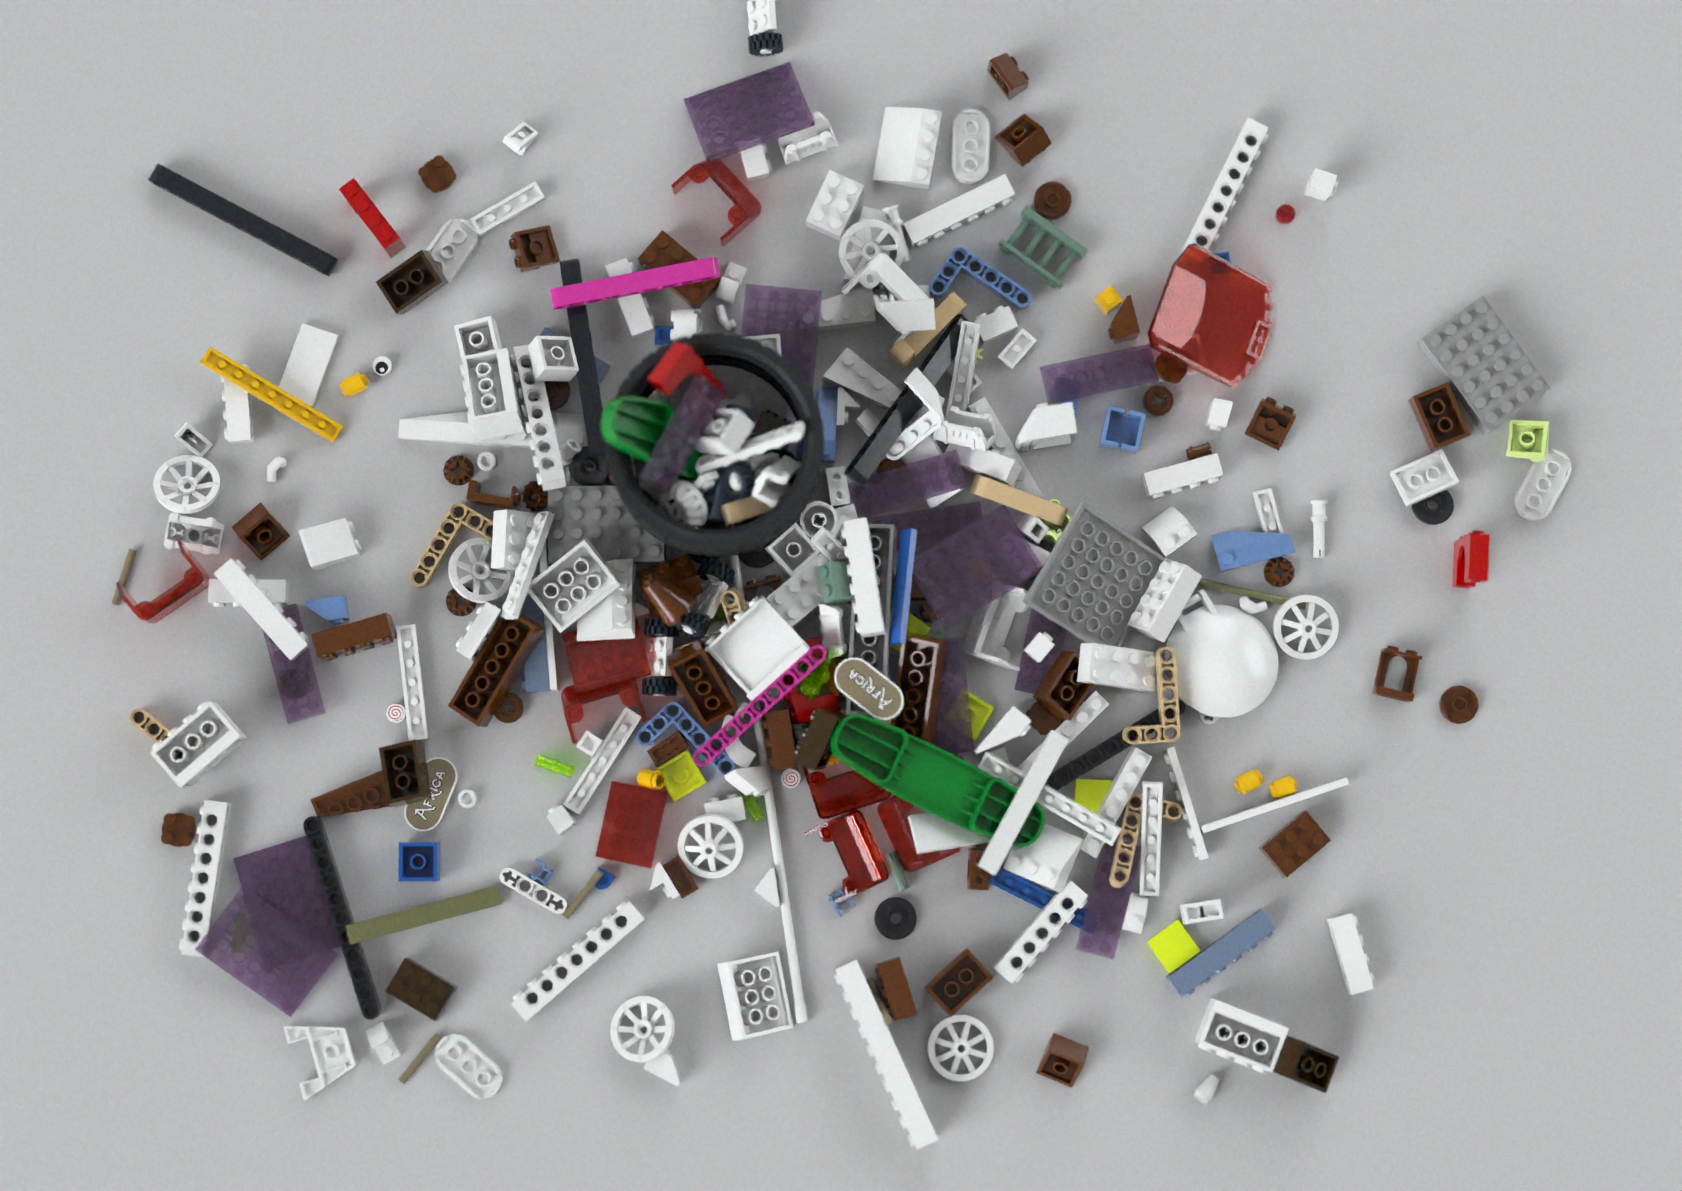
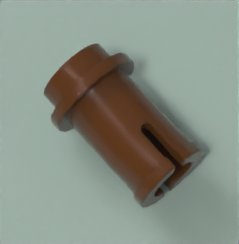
[1186,442,1212,460]

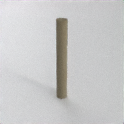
[112,549,136,606]
[563,869,604,919]
[867,977,892,1025]
[399,1033,441,1084]

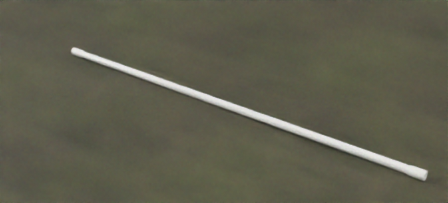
[724,523,808,1023]

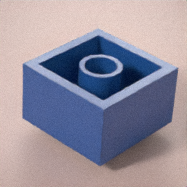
[398,842,440,881]

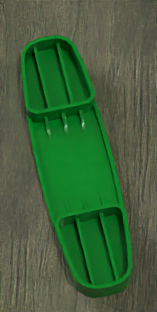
[601,396,796,480]
[830,714,1045,847]

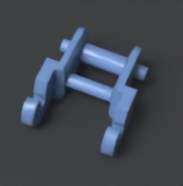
[525,858,555,885]
[828,888,856,917]

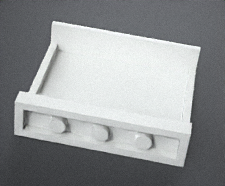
[704,596,810,701]

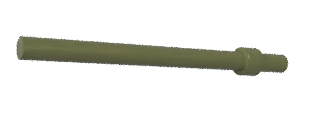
[1197,578,1306,610]

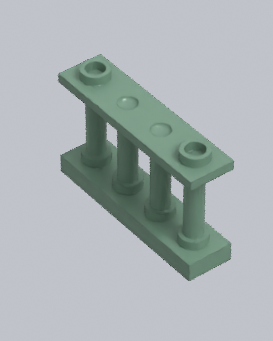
[998,206,1088,289]

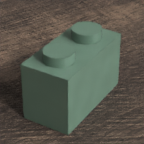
[818,561,854,605]

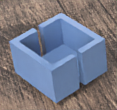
[1099,406,1146,454]

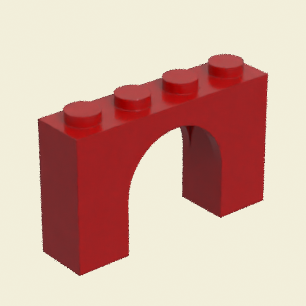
[339,178,406,258]
[647,342,727,430]
[1452,530,1490,588]
[783,636,841,724]

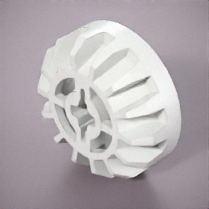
[658,480,708,529]

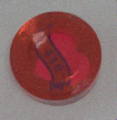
[1275,204,1295,224]

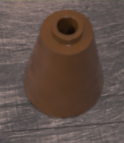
[643,573,695,626]

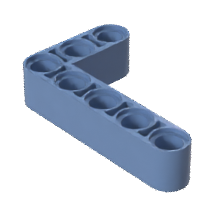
[929,247,1031,310]
[636,702,735,775]

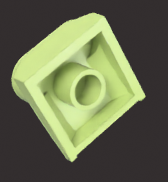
[1506,420,1549,462]

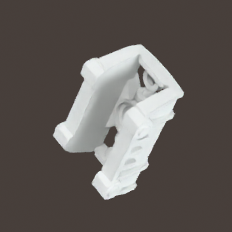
[777,111,838,165]
[933,406,996,452]
[752,455,801,508]
[163,512,225,556]
[818,601,852,659]

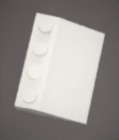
[873,107,942,190]
[527,538,621,633]
[577,559,636,641]
[717,951,794,1041]

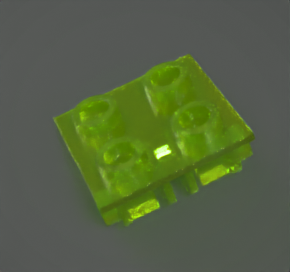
[800,649,830,701]

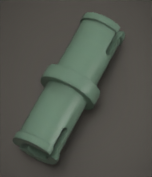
[884,851,910,892]

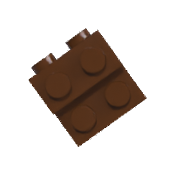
[509,225,560,272]
[1244,397,1296,451]

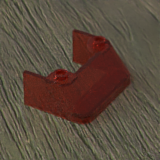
[671,157,761,247]
[116,540,210,624]
[561,670,649,745]
[802,765,892,819]
[877,795,960,872]
[805,809,889,903]

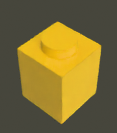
[1094,285,1123,316]

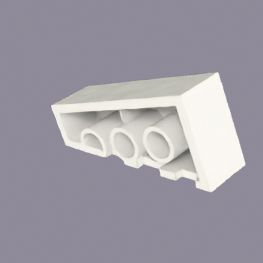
[798,286,876,332]
[823,347,902,410]

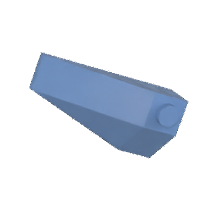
[796,386,838,463]
[1211,531,1295,572]

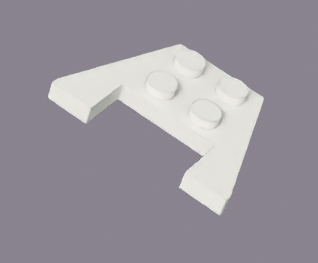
[284,1026,356,1100]

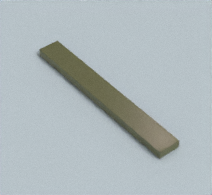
[346,885,502,945]

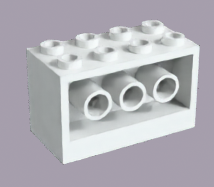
[460,348,524,441]
[150,701,247,789]
[1194,998,1289,1074]

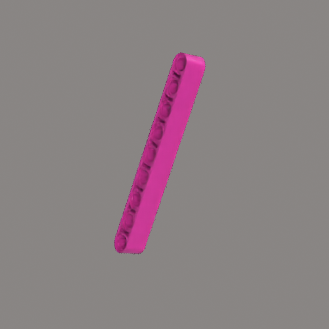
[550,257,721,310]
[693,644,827,766]

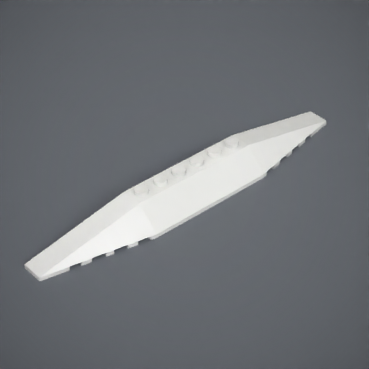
[398,410,632,456]

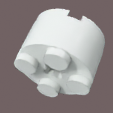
[670,309,703,341]
[800,501,838,539]

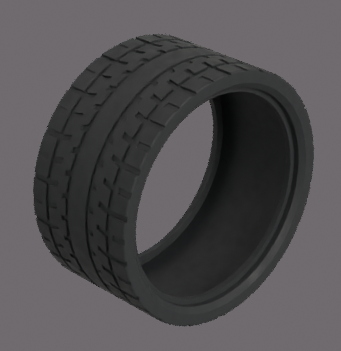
[605,332,824,557]

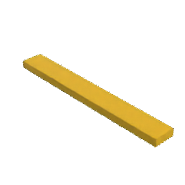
[200,346,344,443]

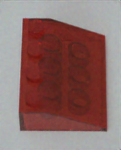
[562,615,652,694]
[595,781,668,868]

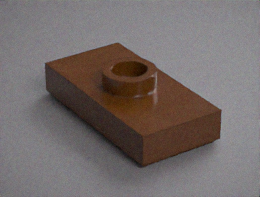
[647,730,690,767]
[662,856,699,899]

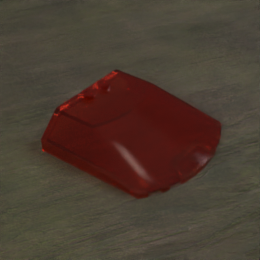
[1148,243,1273,388]

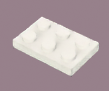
[1390,449,1459,507]

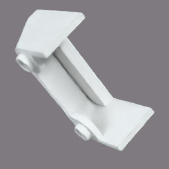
[841,253,929,345]
[873,285,936,335]
[855,367,944,460]
[1014,402,1077,452]
[963,582,1029,671]

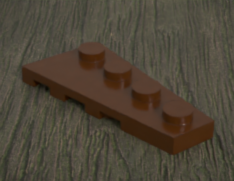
[311,770,394,818]

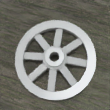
[839,219,904,283]
[153,455,220,514]
[448,538,513,603]
[1273,594,1339,660]
[678,814,744,878]
[610,996,675,1063]
[928,1015,994,1081]

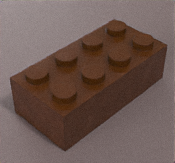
[638,230,721,309]
[311,613,397,661]
[666,639,738,727]

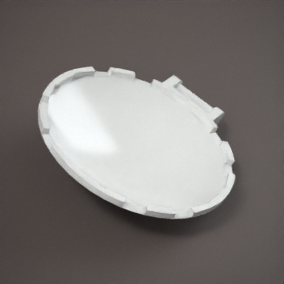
[1164,589,1279,718]

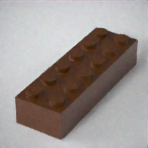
[448,612,545,727]
[891,632,947,745]

